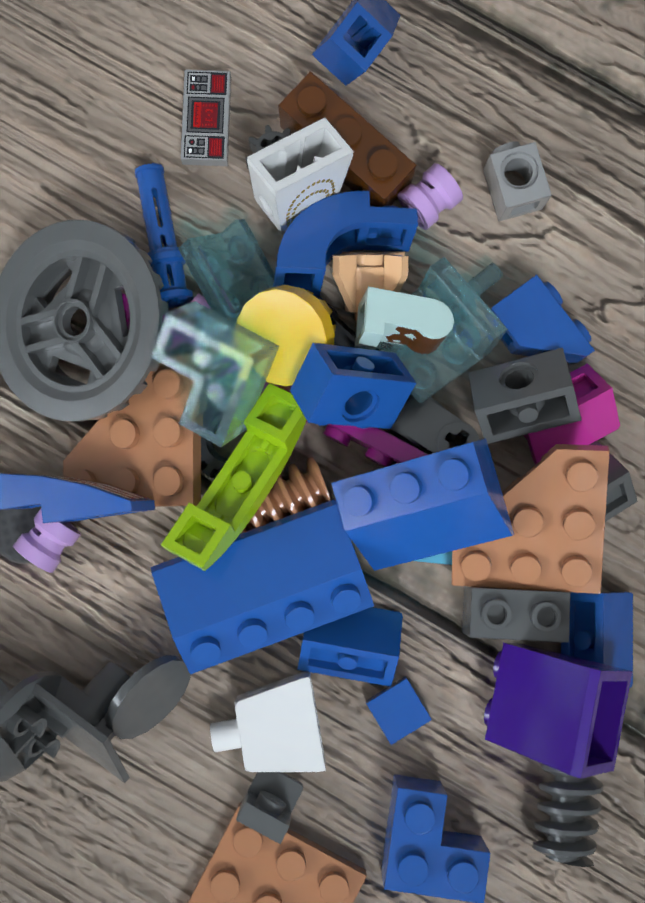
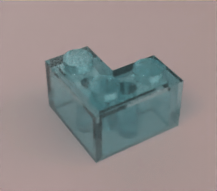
[151,301,279,447]

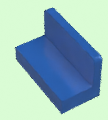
[561,592,633,688]
[297,607,403,687]

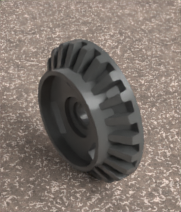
[0,220,169,422]

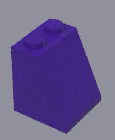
[484,642,632,779]

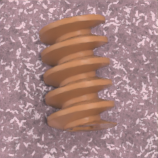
[240,457,331,534]

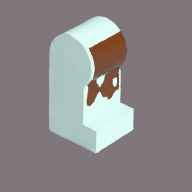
[355,286,454,354]

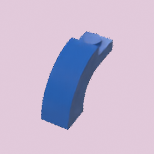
[273,191,418,296]

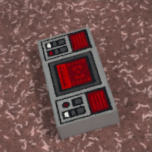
[181,70,232,166]

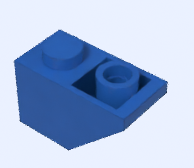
[312,0,401,86]
[484,274,595,364]

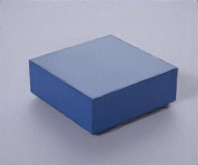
[365,676,432,745]

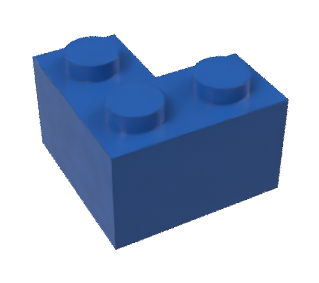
[381,774,491,903]

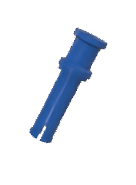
[135,163,194,308]

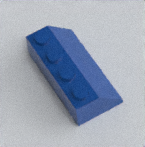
[151,499,374,675]

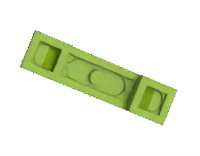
[161,383,307,571]

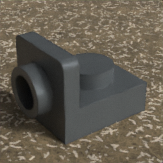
[236,772,303,844]

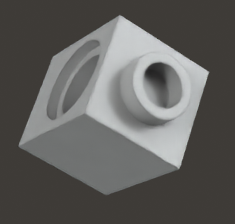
[483,141,552,222]

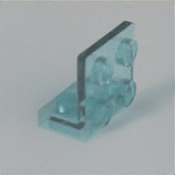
[375,257,508,403]

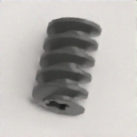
[532,764,604,867]

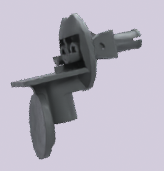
[0,655,191,783]

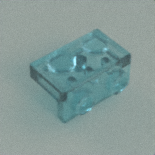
[178,219,275,331]

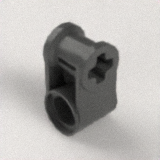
[387,389,480,455]

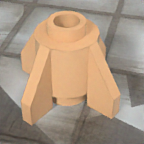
[332,251,409,321]

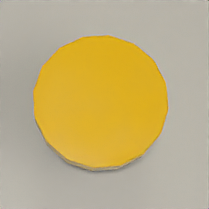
[236,285,336,386]

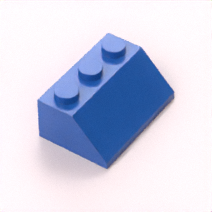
[331,438,514,571]

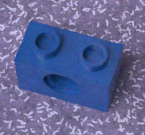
[290,343,416,429]

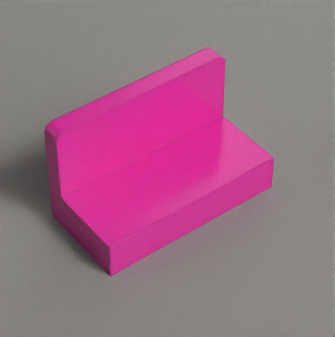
[523,363,620,465]

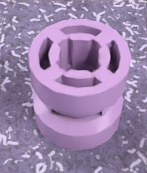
[398,163,463,230]
[13,509,81,573]

